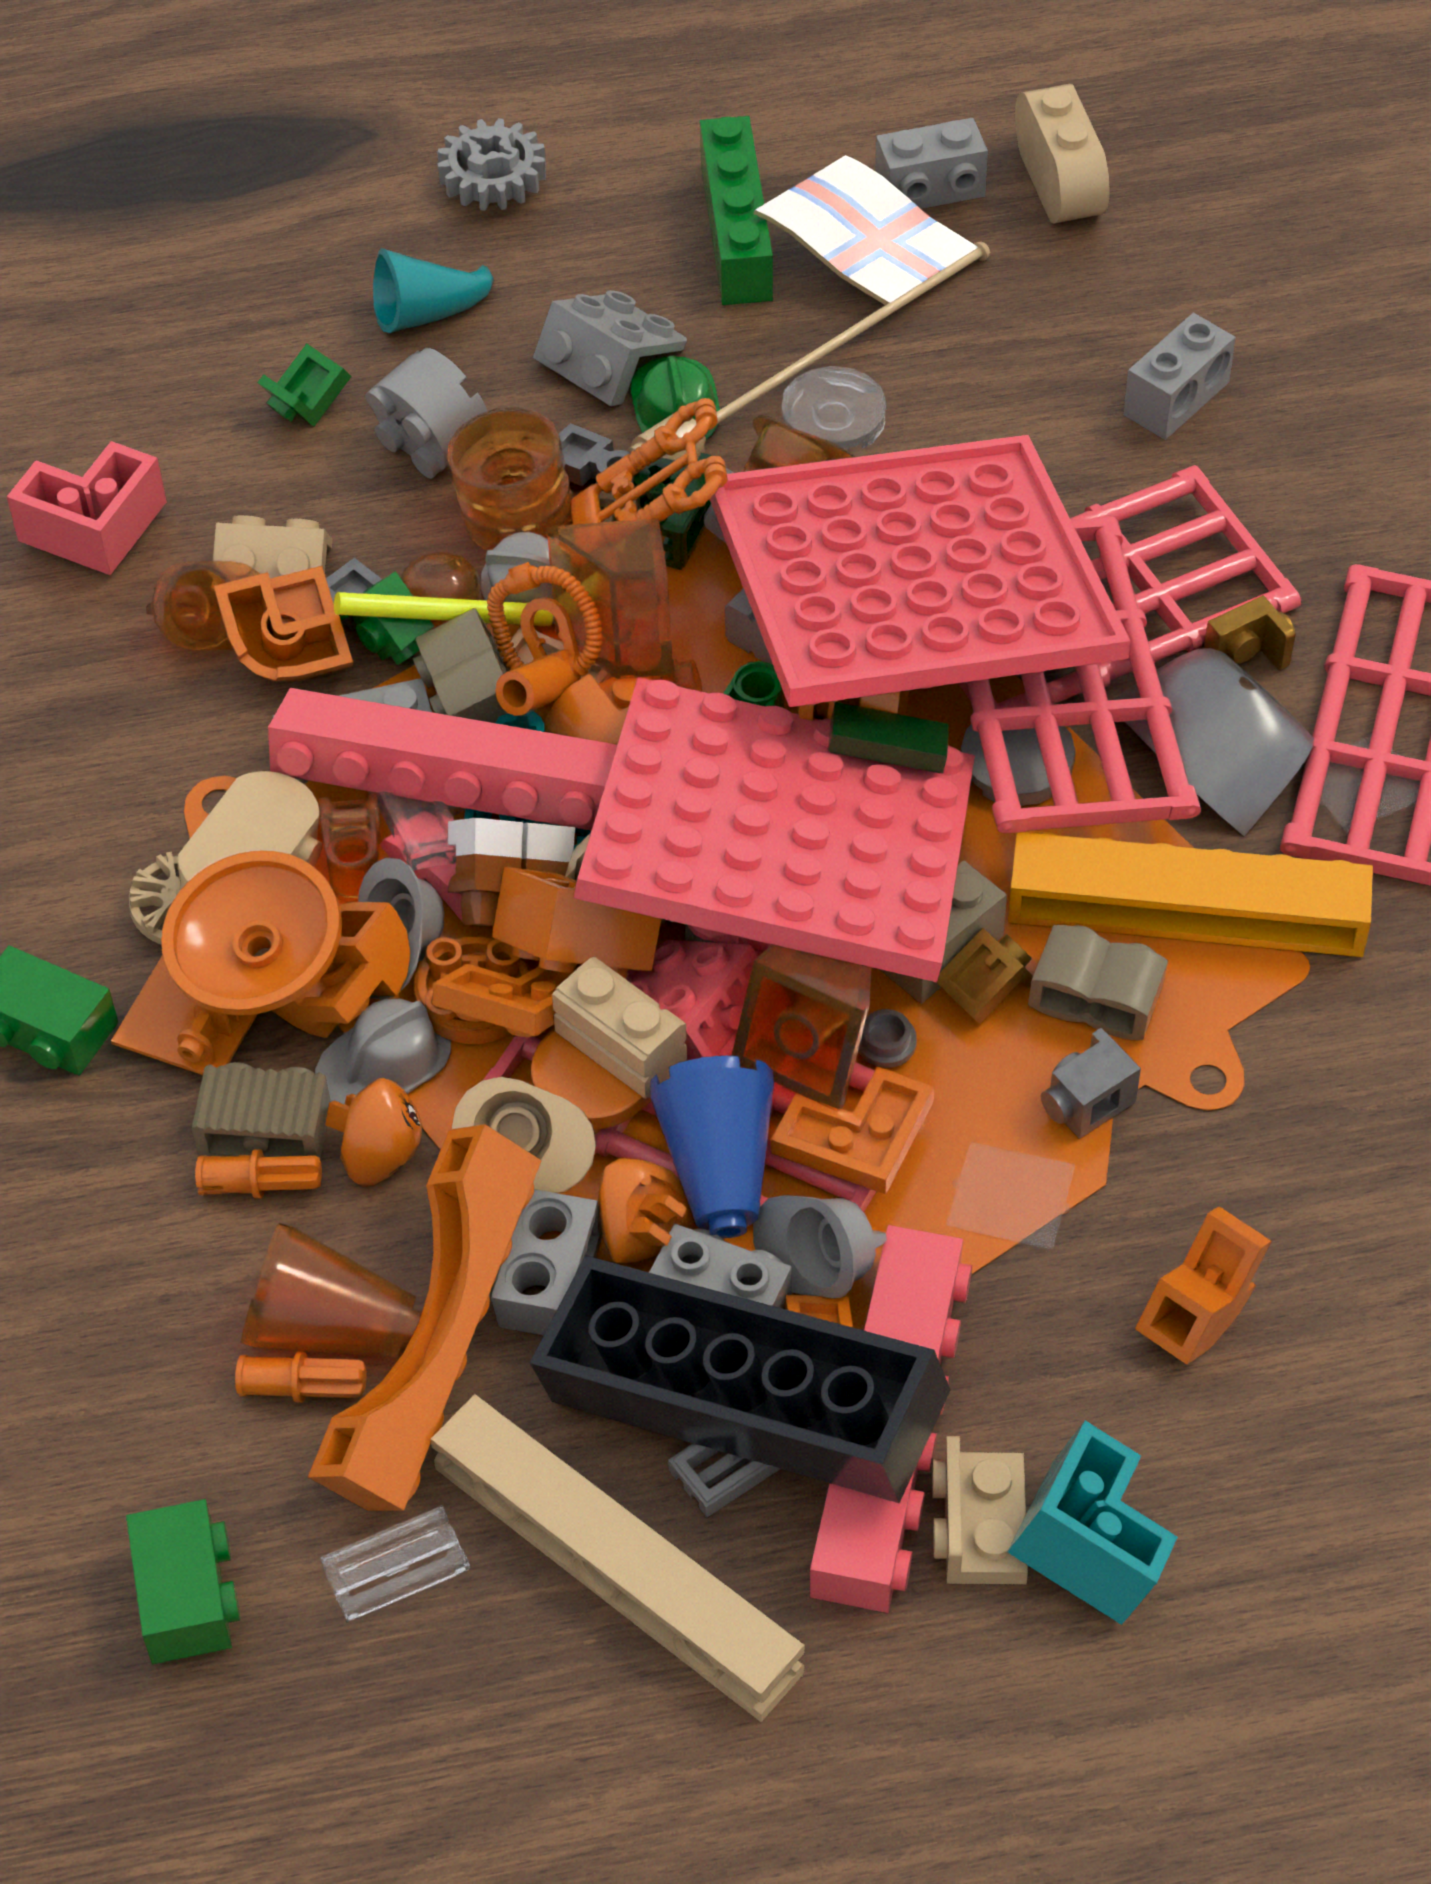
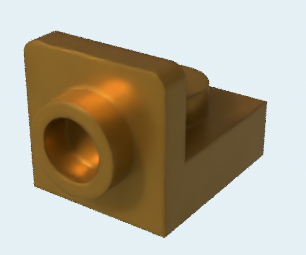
[1204,595,1296,670]
[936,928,1033,1024]

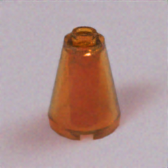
[240,1223,422,1358]

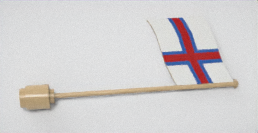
[626,155,990,469]

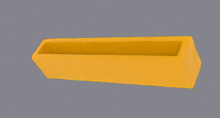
[1008,832,1373,957]

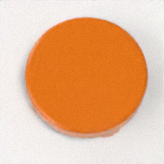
[414,936,531,1044]
[531,1029,651,1135]

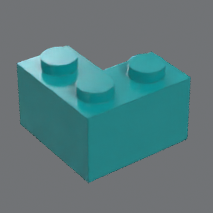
[1007,1420,1178,1625]

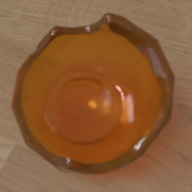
[400,551,482,632]

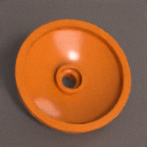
[161,850,342,1015]

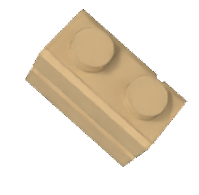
[552,957,687,1099]

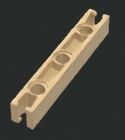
[431,1394,805,1722]

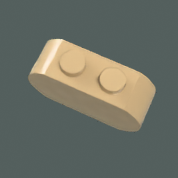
[1015,84,1110,224]
[176,771,322,895]

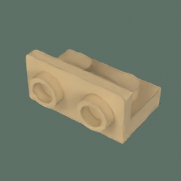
[932,1436,1028,1584]

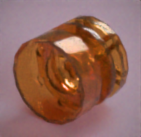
[447,407,573,550]

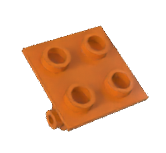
[111,955,257,1075]

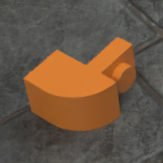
[1135,1206,1272,1365]

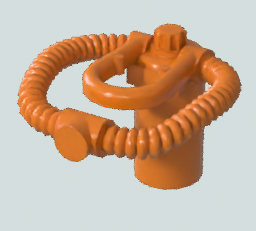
[487,562,603,716]

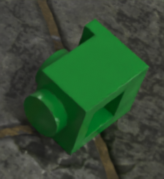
[339,571,434,665]

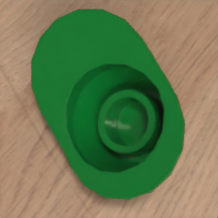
[631,356,720,440]

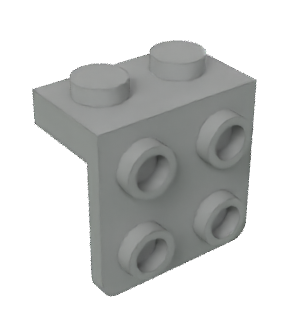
[533,290,687,406]

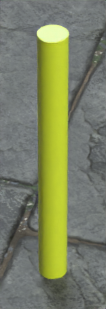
[334,592,554,626]

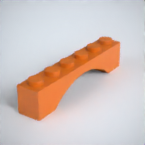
[308,1124,542,1511]

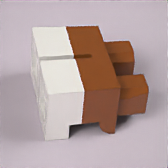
[447,818,575,927]

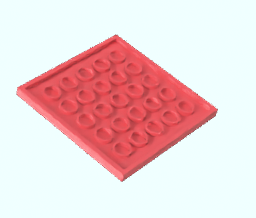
[710,435,1131,707]
[574,677,975,982]

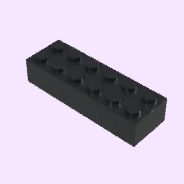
[530,1255,950,1503]

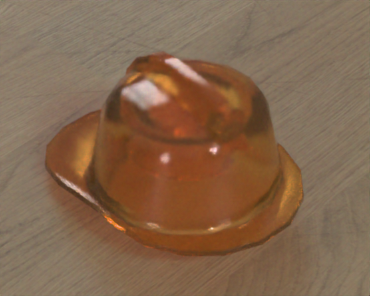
[744,415,856,472]
[146,561,260,650]

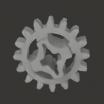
[437,118,546,211]

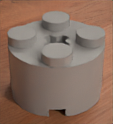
[365,348,490,479]

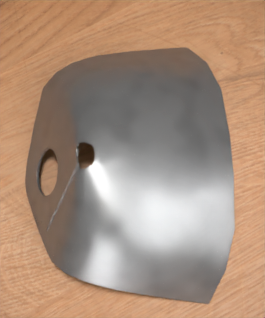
[1113,648,1314,836]

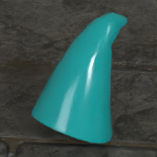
[373,248,494,333]

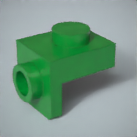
[257,343,352,427]

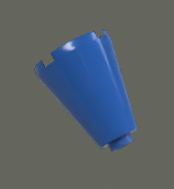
[650,1055,774,1239]

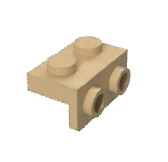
[211,515,333,590]

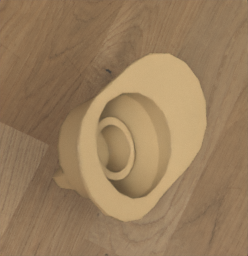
[452,1077,596,1193]

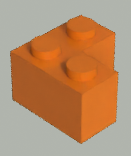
[492,867,661,978]

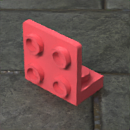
[631,939,783,1060]

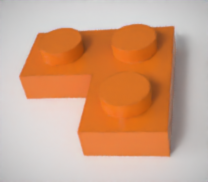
[432,964,578,1037]
[771,1067,934,1194]

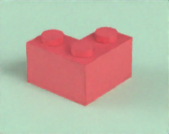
[7,441,167,576]

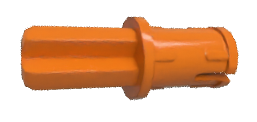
[195,1149,322,1199]
[235,1351,367,1403]

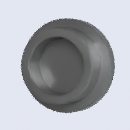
[856,1009,917,1068]

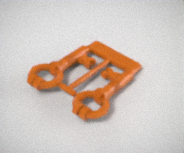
[570,398,728,566]

